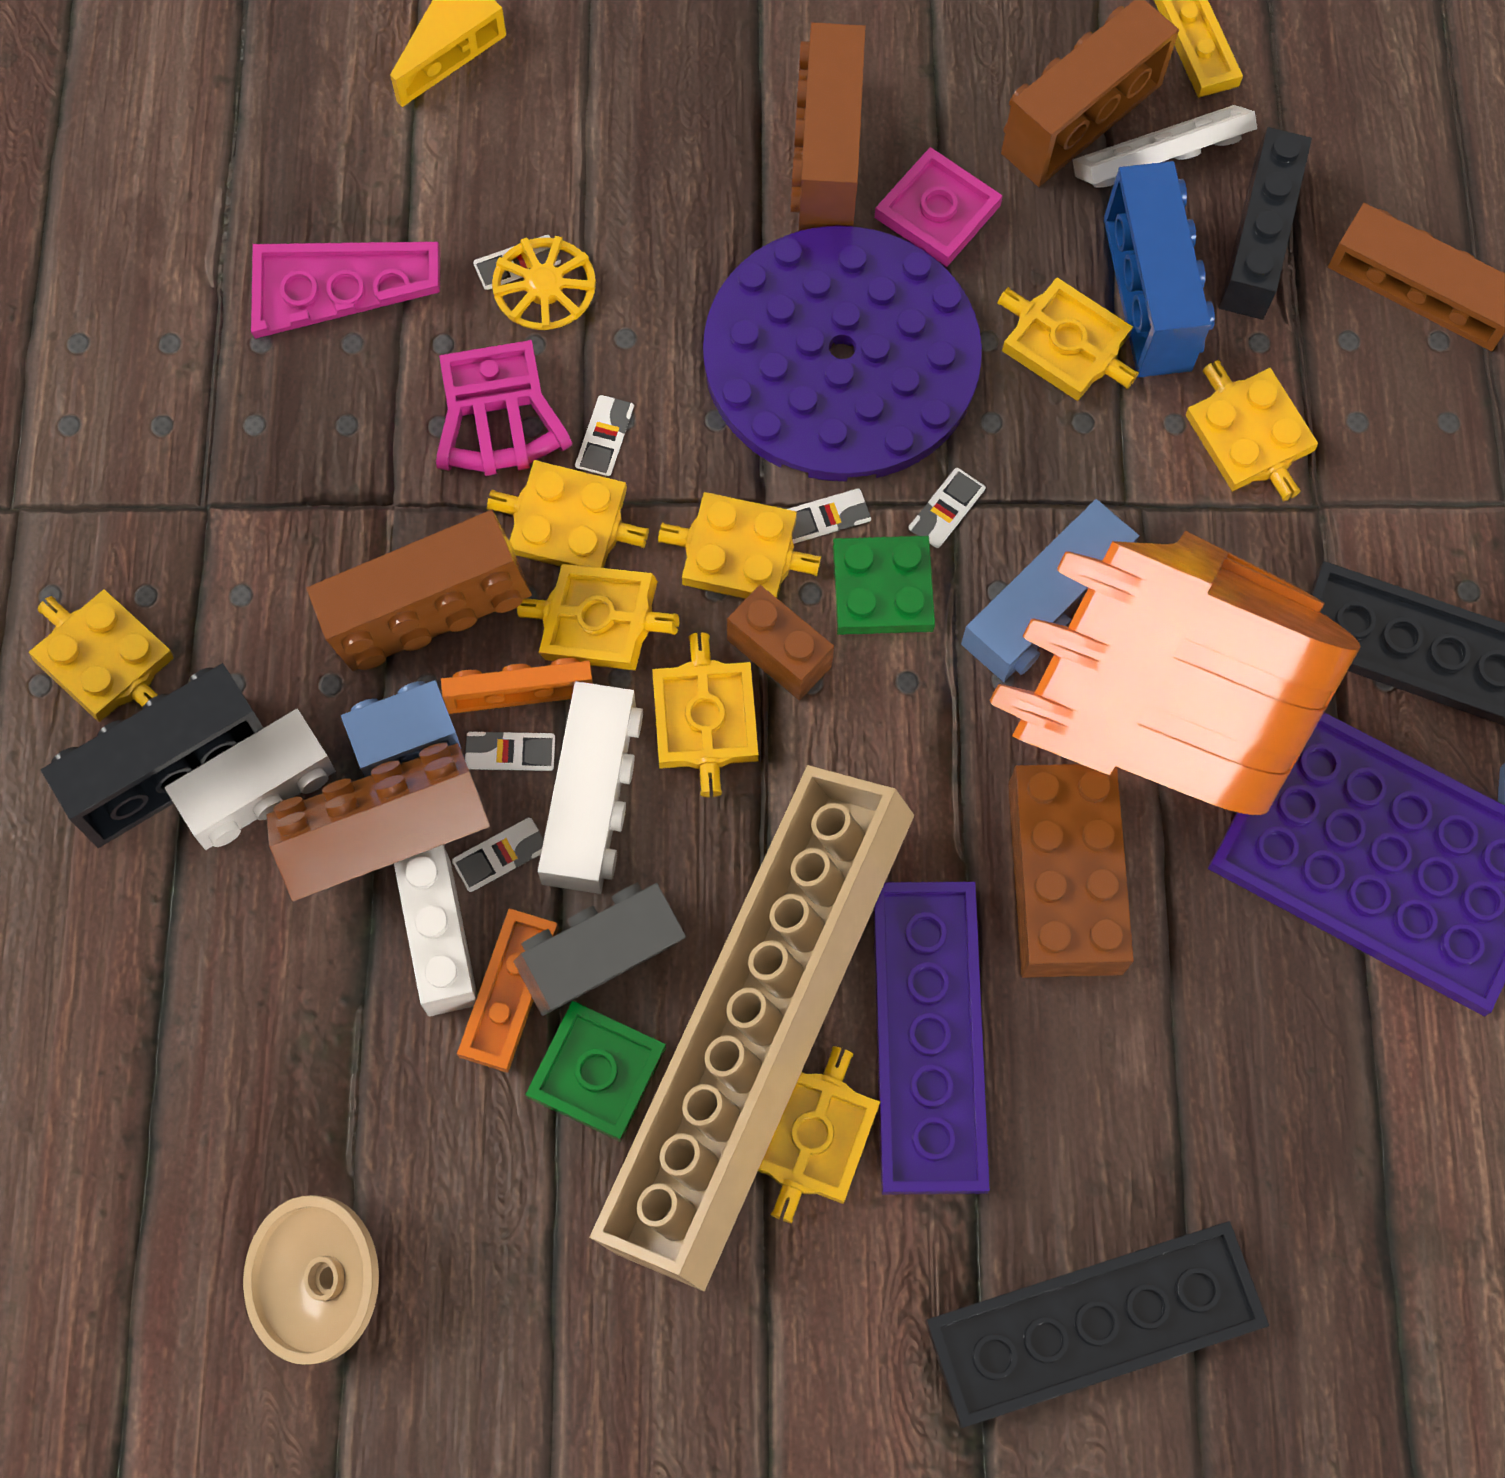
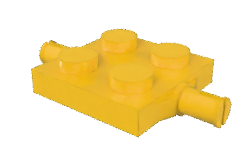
[997,277,1139,401]
[1186,360,1318,501]
[487,460,649,568]
[658,492,821,599]
[517,564,679,671]
[29,589,174,722]
[652,632,759,798]
[758,1046,880,1223]

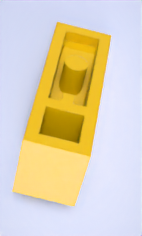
[390,0,506,107]

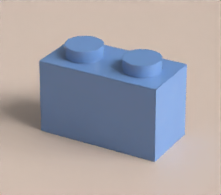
[341,680,461,777]

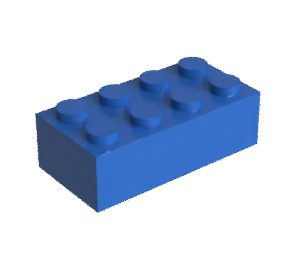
[1104,161,1215,378]

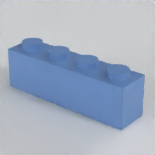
[961,499,1140,682]

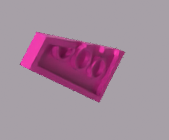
[251,242,440,339]

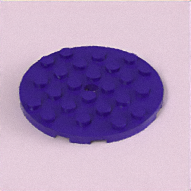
[703,226,982,482]

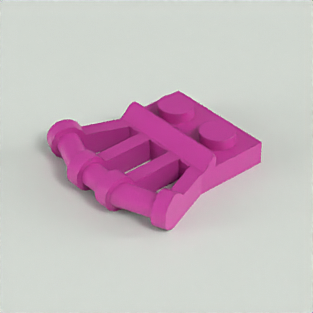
[436,340,572,476]

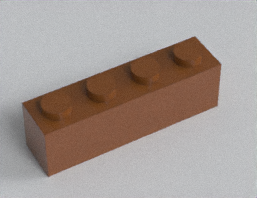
[1327,203,1505,352]

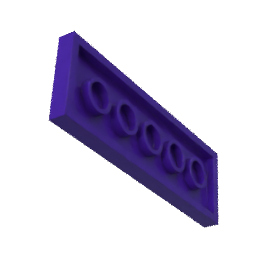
[873,882,990,1195]

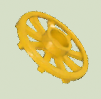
[492,236,596,330]

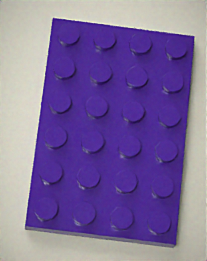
[1208,712,1505,1017]

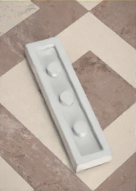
[1073,105,1257,187]

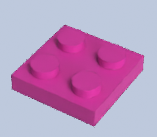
[874,147,1003,267]

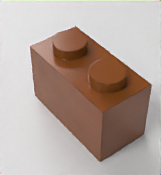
[727,585,834,701]

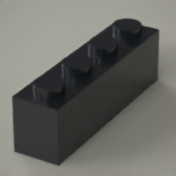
[1219,127,1312,320]

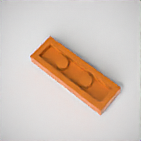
[441,658,593,714]
[457,908,559,1073]

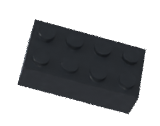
[40,663,263,848]

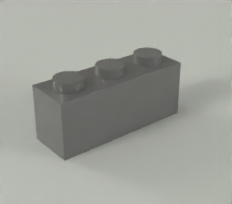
[513,882,686,1016]

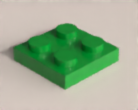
[832,536,935,635]
[525,1001,666,1142]

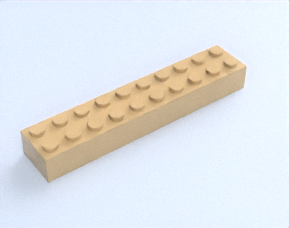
[589,765,914,1292]

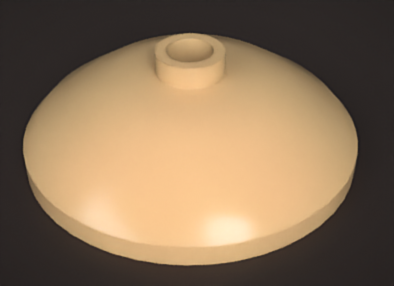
[243,1195,379,1365]

